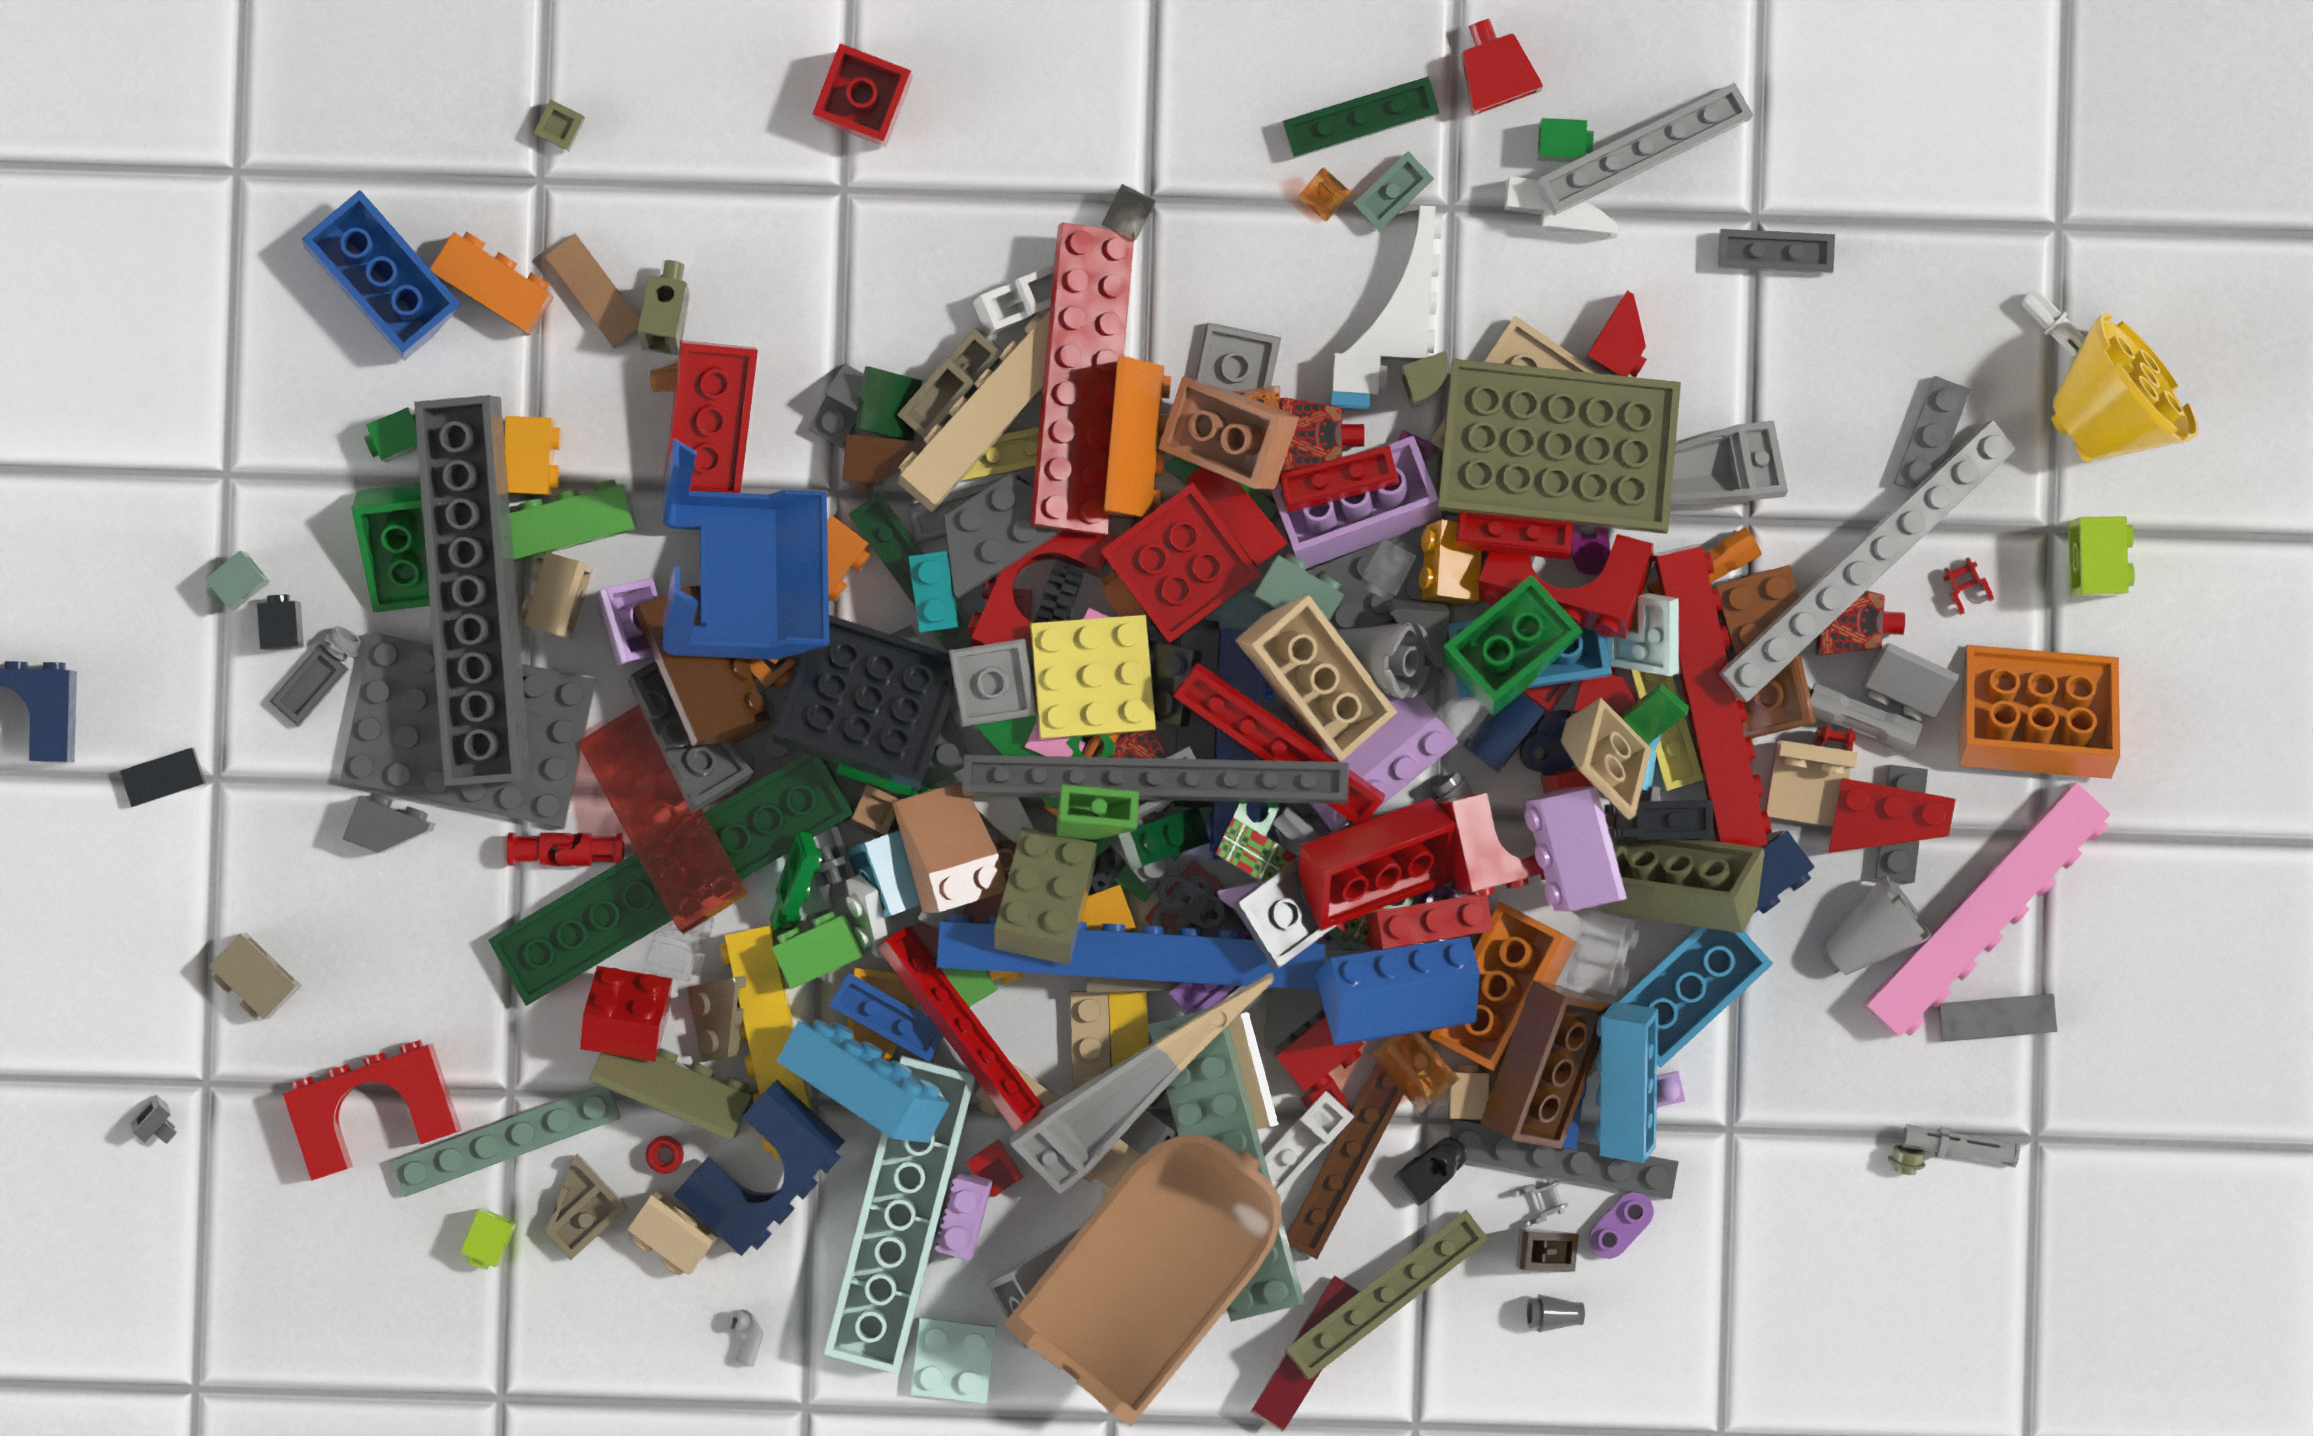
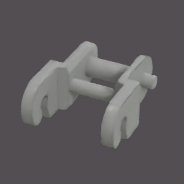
[1511,1178,1569,1228]

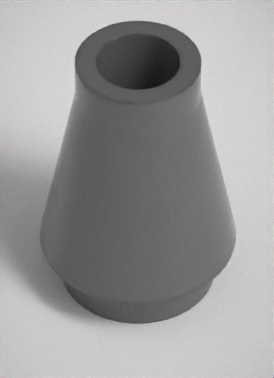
[1527,1294,1585,1333]

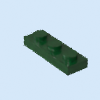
[1119,807,1210,870]

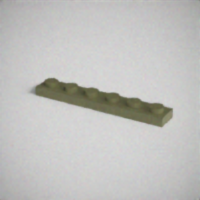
[1284,1210,1489,1380]

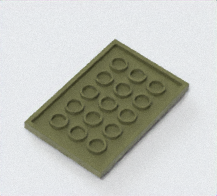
[1438,359,1681,534]

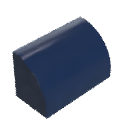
[1463,693,1545,774]

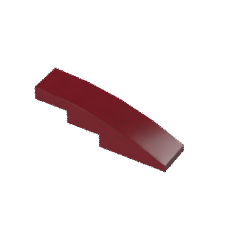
[1250,1275,1360,1432]

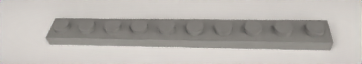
[1718,420,2016,702]

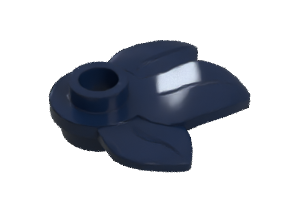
[1519,710,1575,775]

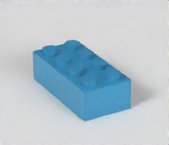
[1611,926,1774,1068]
[777,1019,950,1143]

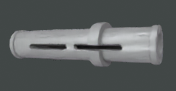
[1902,1124,2020,1168]

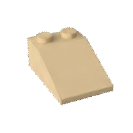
[1561,698,1651,820]

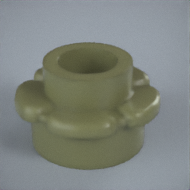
[1888,1144,1926,1175]

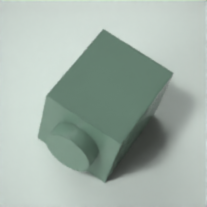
[205,550,270,610]

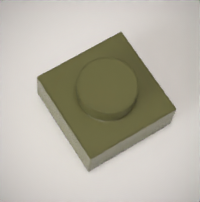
[533,99,586,152]

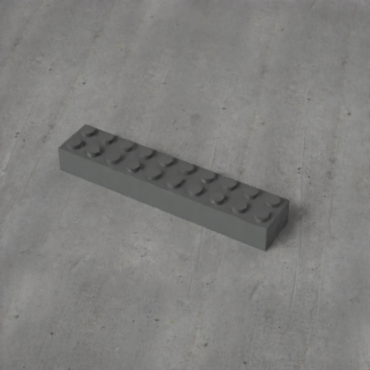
[414,395,531,786]

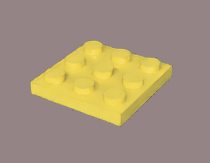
[1030,615,1156,740]

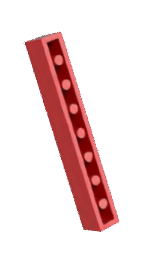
[1654,544,1772,847]

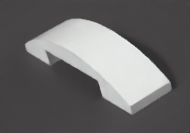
[1264,1091,1354,1196]

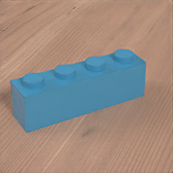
[1595,1002,1658,1163]

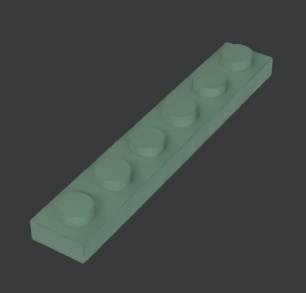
[391,1085,621,1197]

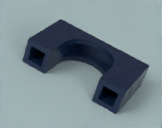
[0,661,77,762]
[673,1079,845,1256]

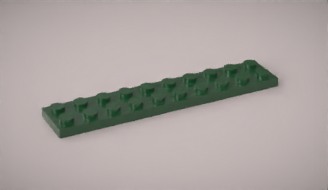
[488,753,854,1006]

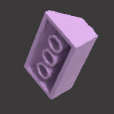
[1270,436,1443,568]
[1309,692,1458,831]

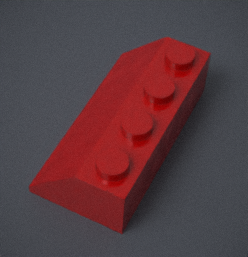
[1298,797,1456,931]

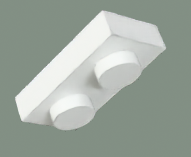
[846,874,888,959]

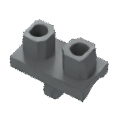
[813,826,856,904]

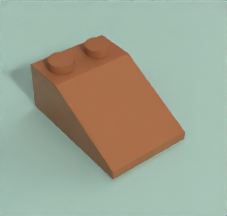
[1158,377,1299,489]
[892,781,1006,913]

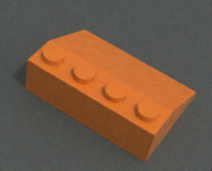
[1104,356,1171,520]
[1959,645,2120,779]

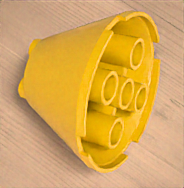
[2051,313,2199,463]

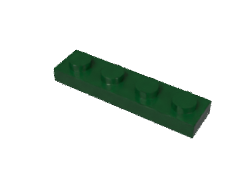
[1282,76,1440,159]

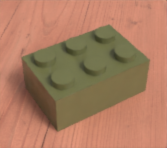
[994,827,1097,965]

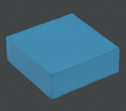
[1330,391,1370,412]

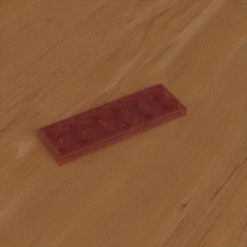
[577,704,749,935]

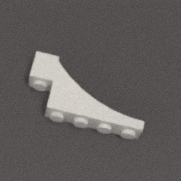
[1332,205,1442,397]

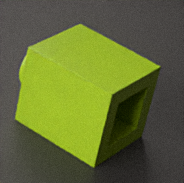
[460,1208,518,1270]

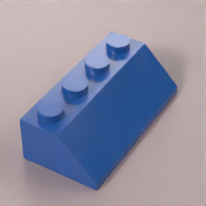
[302,190,461,361]
[1314,937,1480,1046]

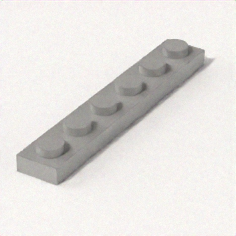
[1536,83,1753,216]

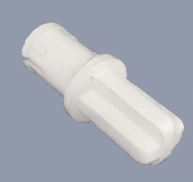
[2021,289,2086,357]

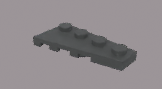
[628,661,754,813]

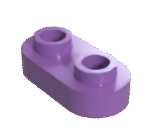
[1589,1192,1654,1259]

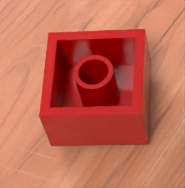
[812,43,913,147]
[580,966,673,1062]

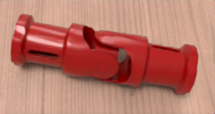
[507,832,625,866]

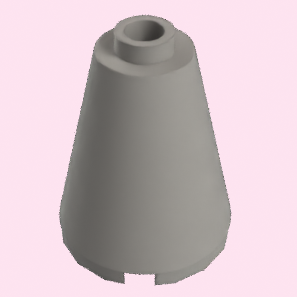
[1337,622,1431,699]
[1822,875,1932,975]

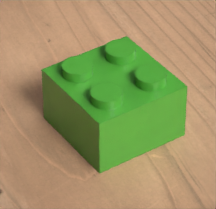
[772,911,865,989]

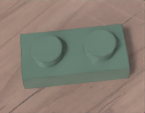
[1352,151,1434,232]

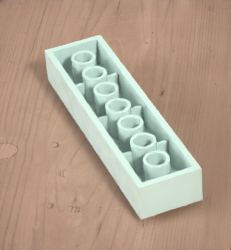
[824,1055,976,1374]

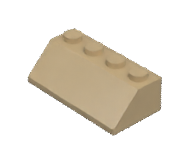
[1236,594,1397,762]

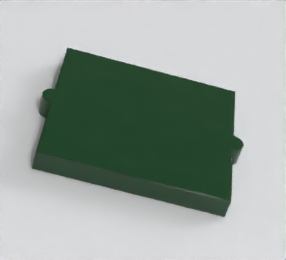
[855,366,923,441]

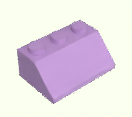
[1524,786,1626,911]

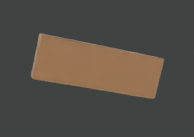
[545,234,640,348]

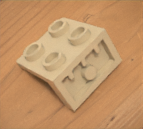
[1766,740,1858,827]

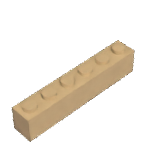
[897,311,1050,513]

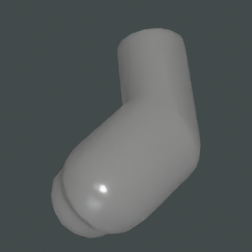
[728,1309,763,1366]

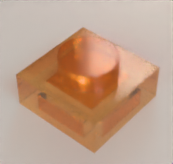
[1298,167,1352,222]

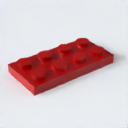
[662,340,758,493]

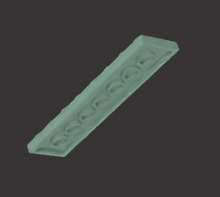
[1148,1007,1305,1322]

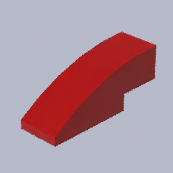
[1186,467,1287,568]

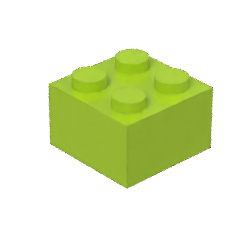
[2068,516,2135,598]

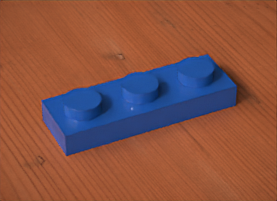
[829,972,944,1062]

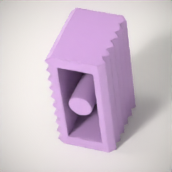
[934,1171,993,1260]

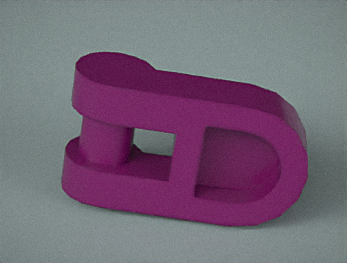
[1571,524,1610,575]

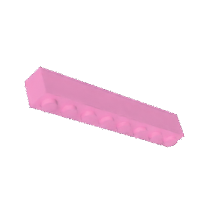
[1863,783,2111,1037]

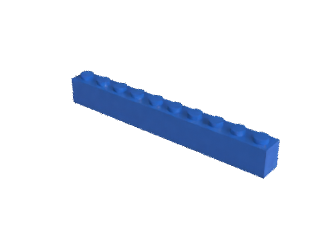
[937,914,1325,990]

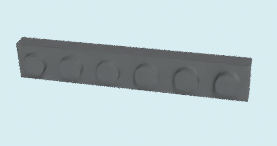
[1449,1119,1679,1199]

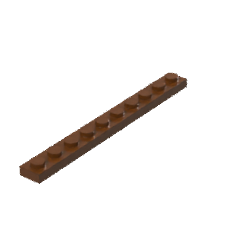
[1286,933,1483,1259]

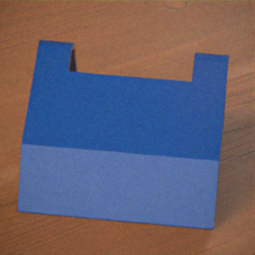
[662,438,829,659]

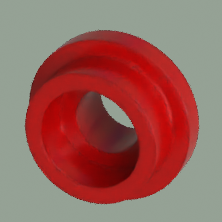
[645,1135,684,1174]

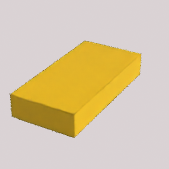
[1109,991,1149,1067]

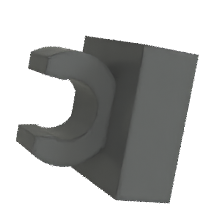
[131,1095,177,1144]

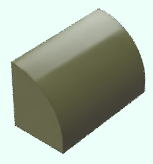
[1399,351,1448,408]

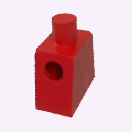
[1461,19,1543,116]

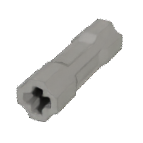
[1809,683,1923,754]

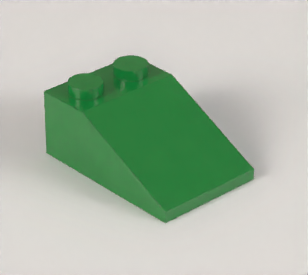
[351,483,430,613]
[1443,575,1583,716]

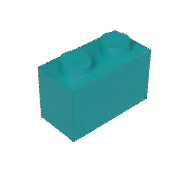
[909,551,959,634]

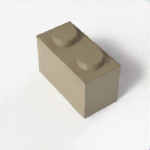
[209,933,302,1020]

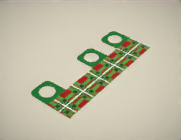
[1216,802,1415,947]

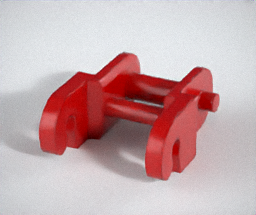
[1943,557,1994,615]
[1813,724,1856,751]

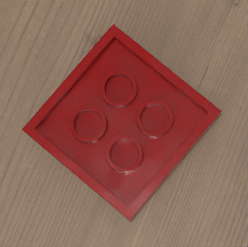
[1100,482,1261,644]

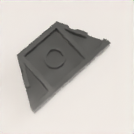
[944,474,1064,600]

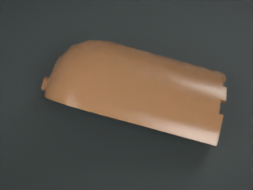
[1004,1135,1282,1427]

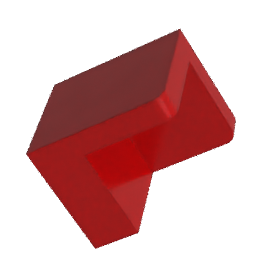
[965,1139,1024,1197]

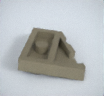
[687,975,747,1062]
[545,1153,628,1260]

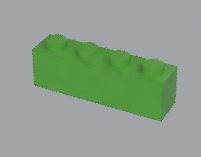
[510,479,638,562]

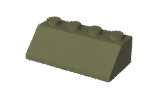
[1600,837,1764,933]
[589,1047,753,1141]

